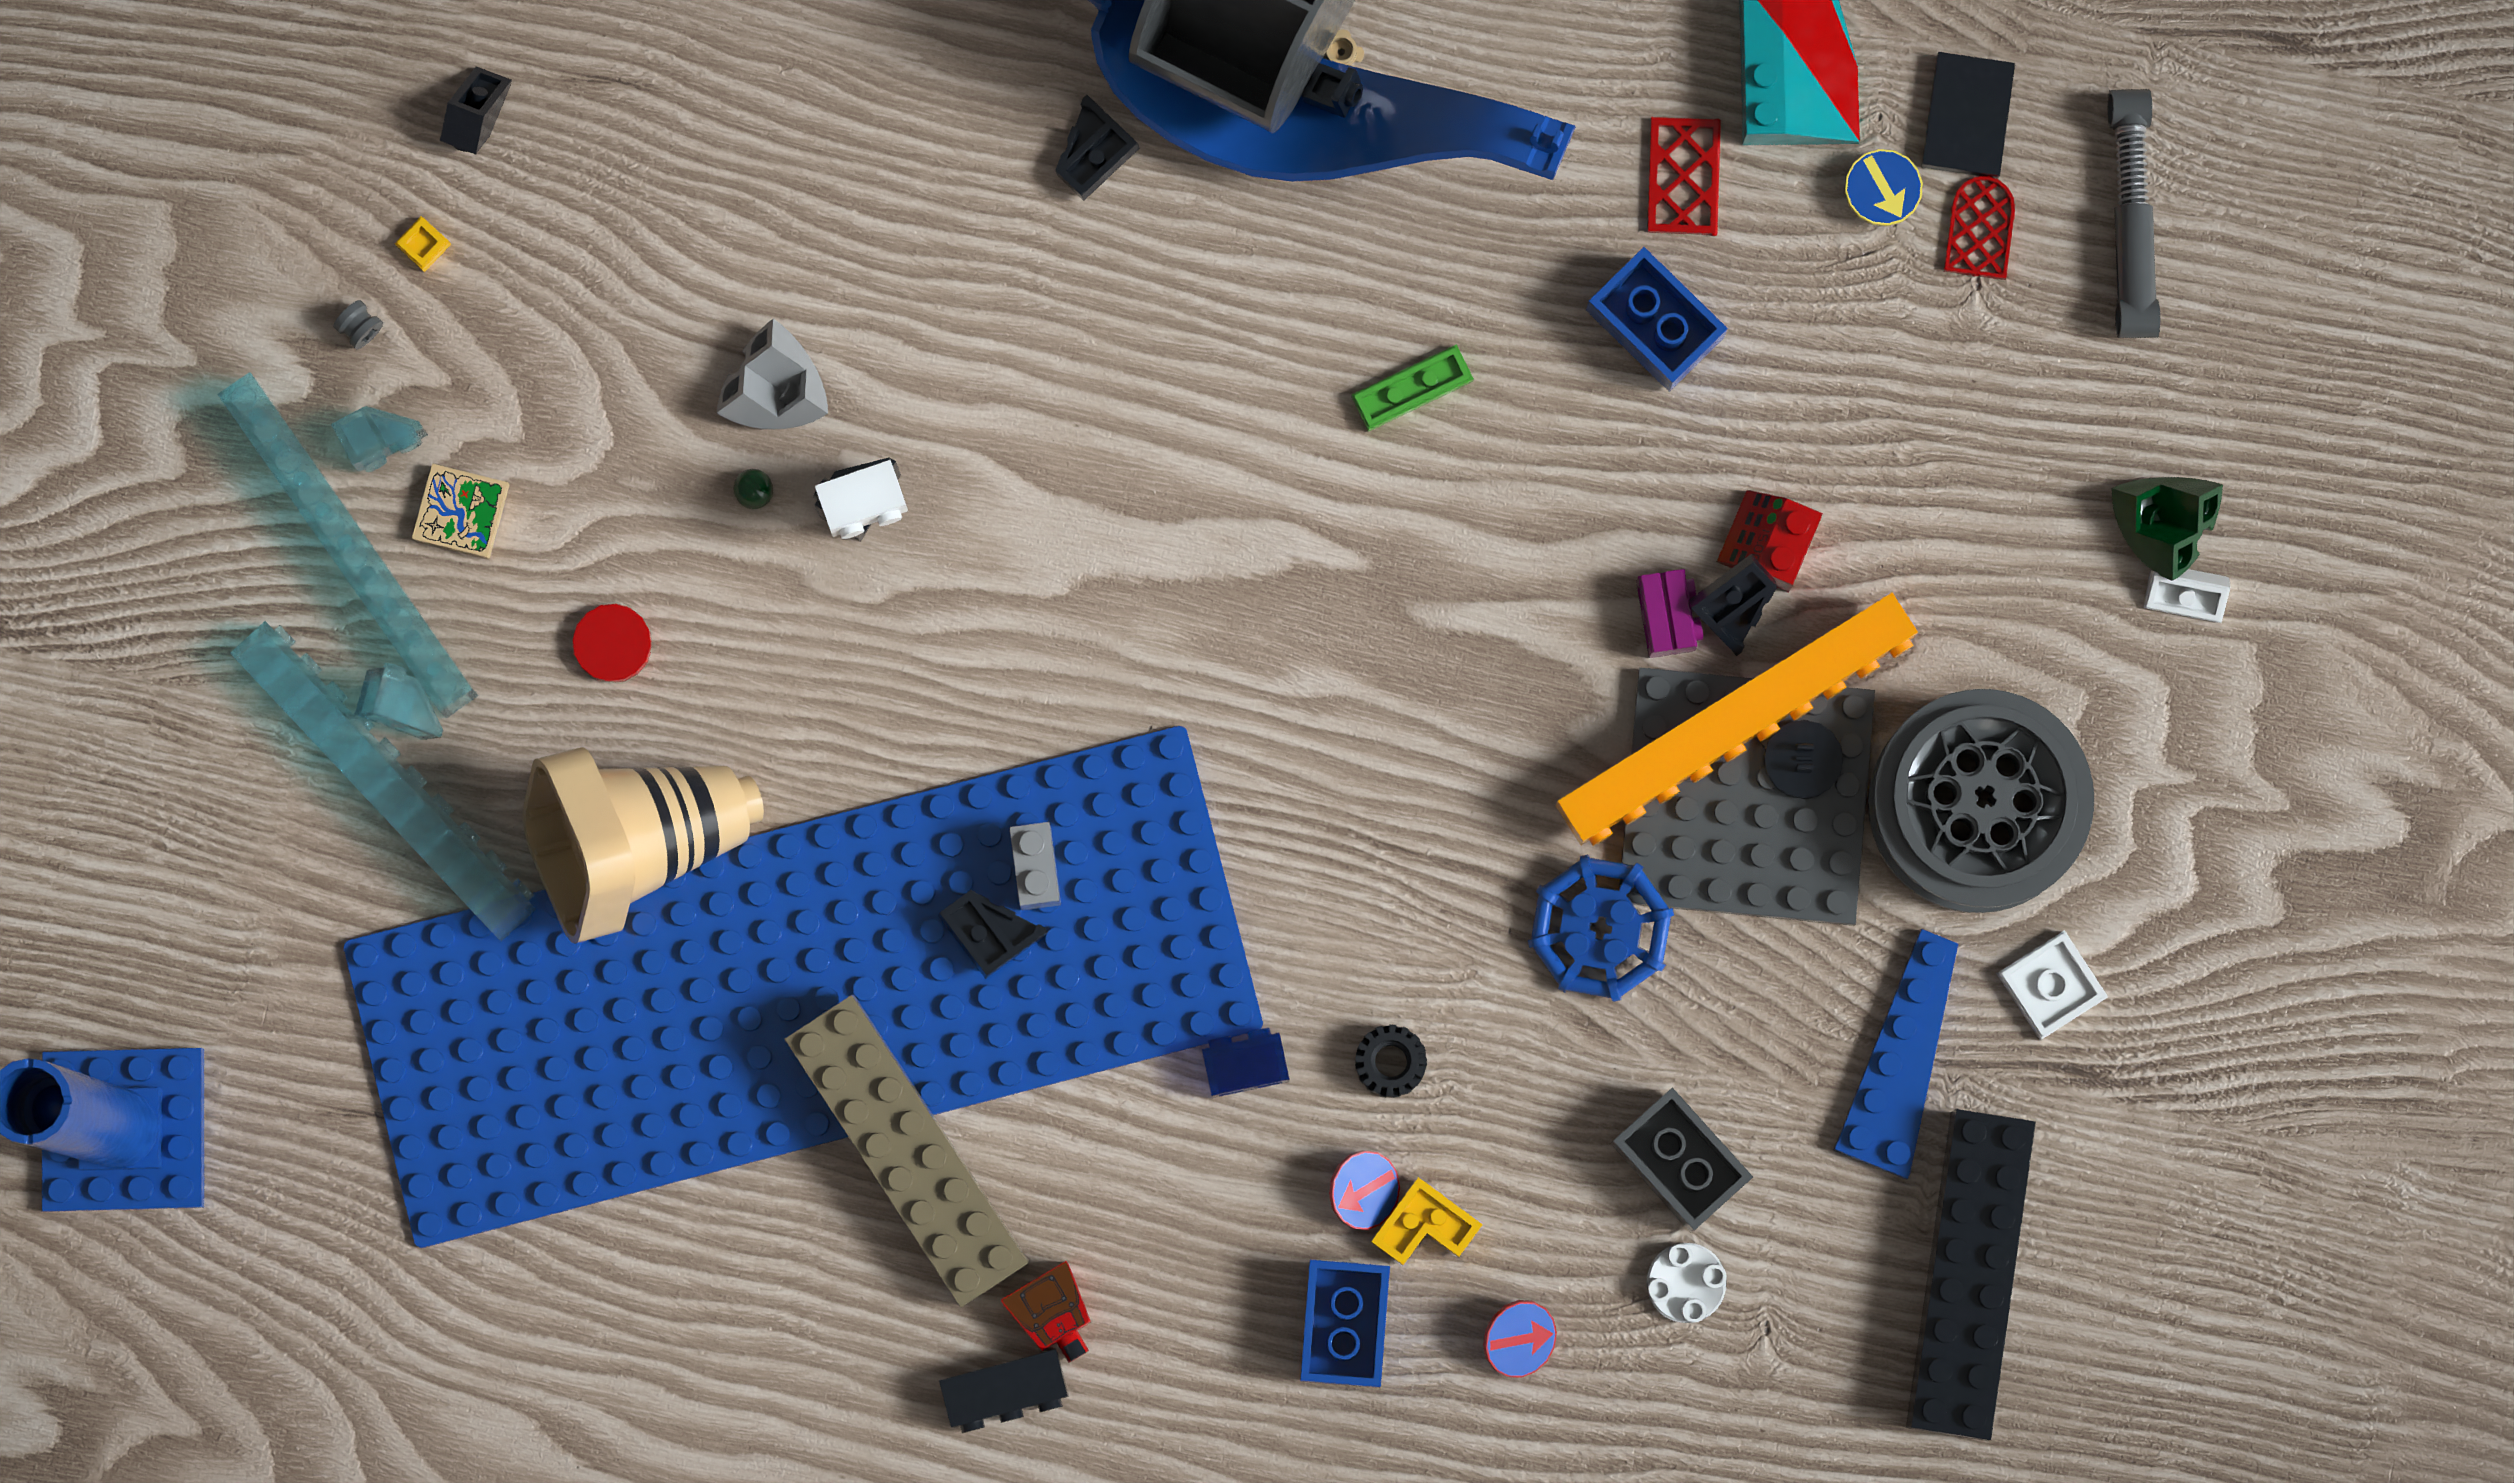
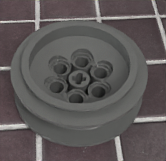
[1868,689,2094,913]

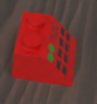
[1716,490,1823,593]

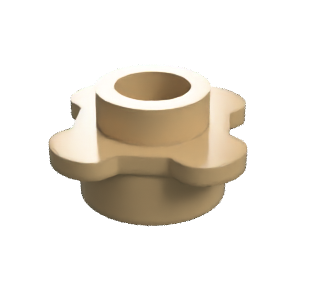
[1323,29,1364,66]

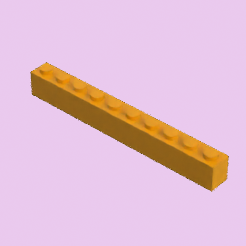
[1555,592,1918,846]

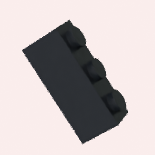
[939,1349,1069,1433]

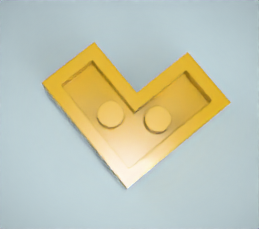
[1371,1177,1483,1266]

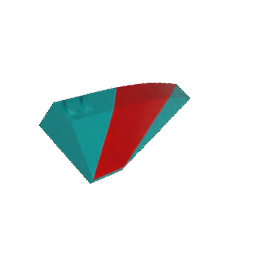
[1739,0,1860,145]

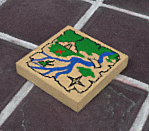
[412,464,510,559]

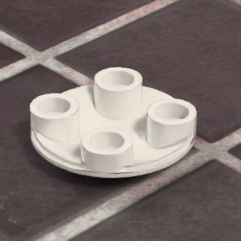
[1647,1243,1727,1323]

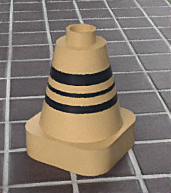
[523,747,764,944]

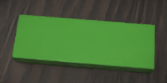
[1351,344,1474,432]

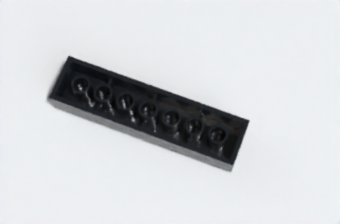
[1906,1109,2036,1441]

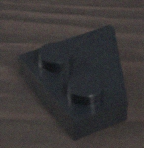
[1055,95,1140,201]
[1689,554,1777,656]
[938,890,1048,979]

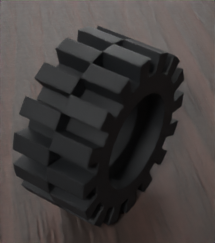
[1355,1024,1427,1098]

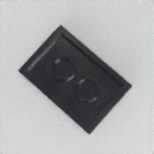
[1921,52,2015,179]

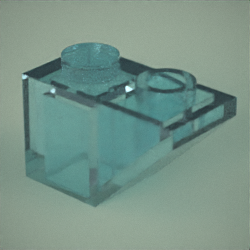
[331,406,428,472]

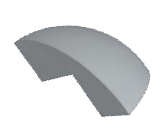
[717,319,828,429]

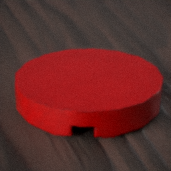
[573,604,652,683]

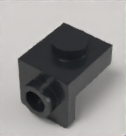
[1301,63,1363,118]

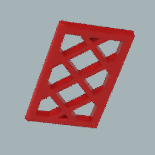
[1647,117,1721,236]

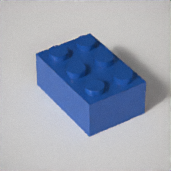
[1586,247,1728,392]
[1300,1260,1390,1388]

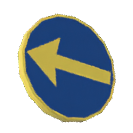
[1845,149,1923,226]

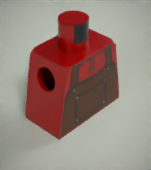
[1001,1261,1091,1363]

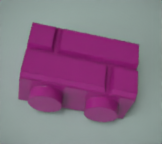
[1636,569,1703,658]

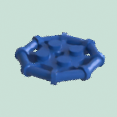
[1528,854,1674,1002]

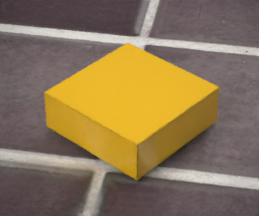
[394,216,451,272]

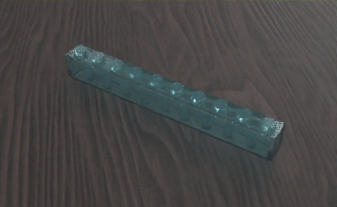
[217,372,479,718]
[230,621,536,942]

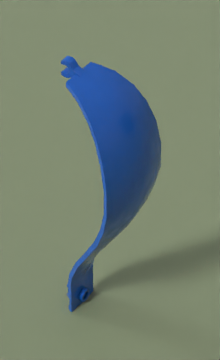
[1088,0,1576,182]

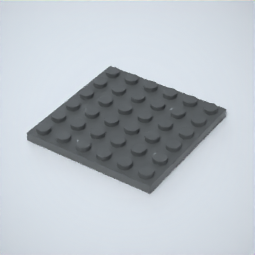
[1619,668,1875,926]

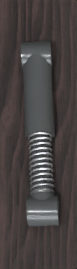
[2107,89,2161,338]

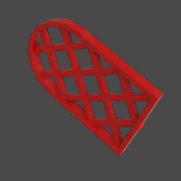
[1943,176,2015,280]

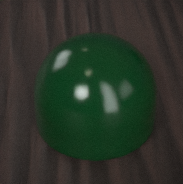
[733,469,773,509]

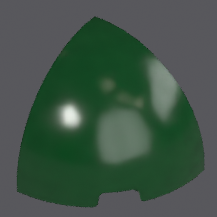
[2111,477,2223,581]

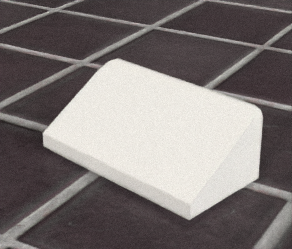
[2144,569,2231,623]

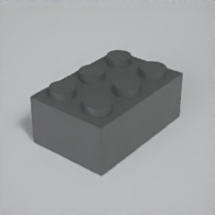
[1610,1087,1753,1233]

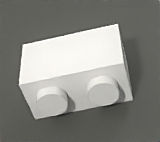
[815,460,908,539]

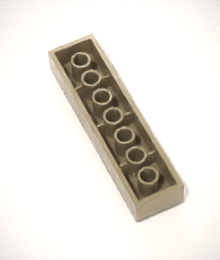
[785,995,1029,1308]

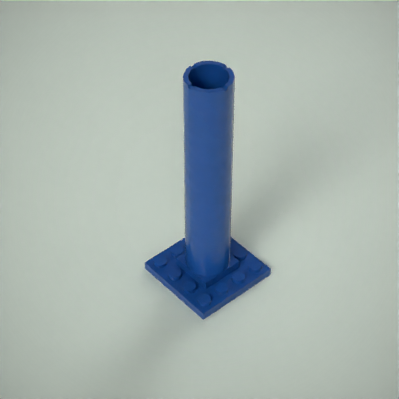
[0,1048,205,1212]

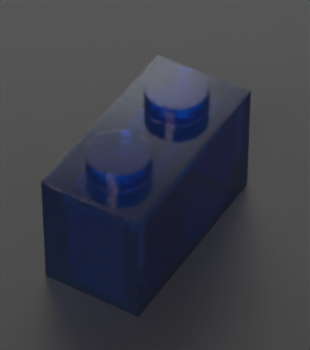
[1202,1028,1290,1098]

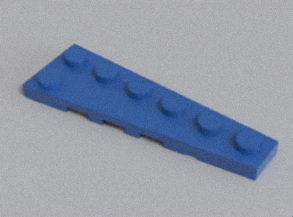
[1833,929,1958,1180]

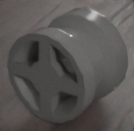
[333,300,383,350]

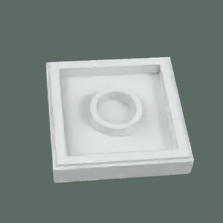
[1997,930,2108,1040]

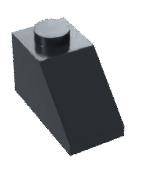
[440,66,512,155]

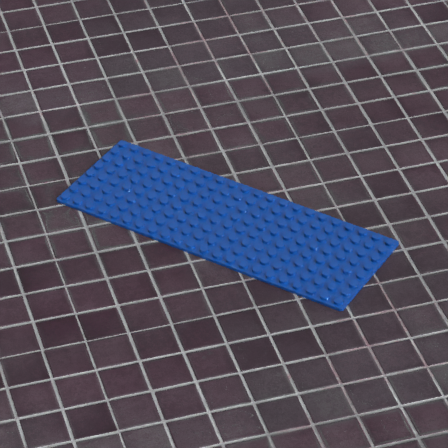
[344,726,1263,1248]

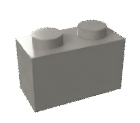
[1010,822,1061,910]

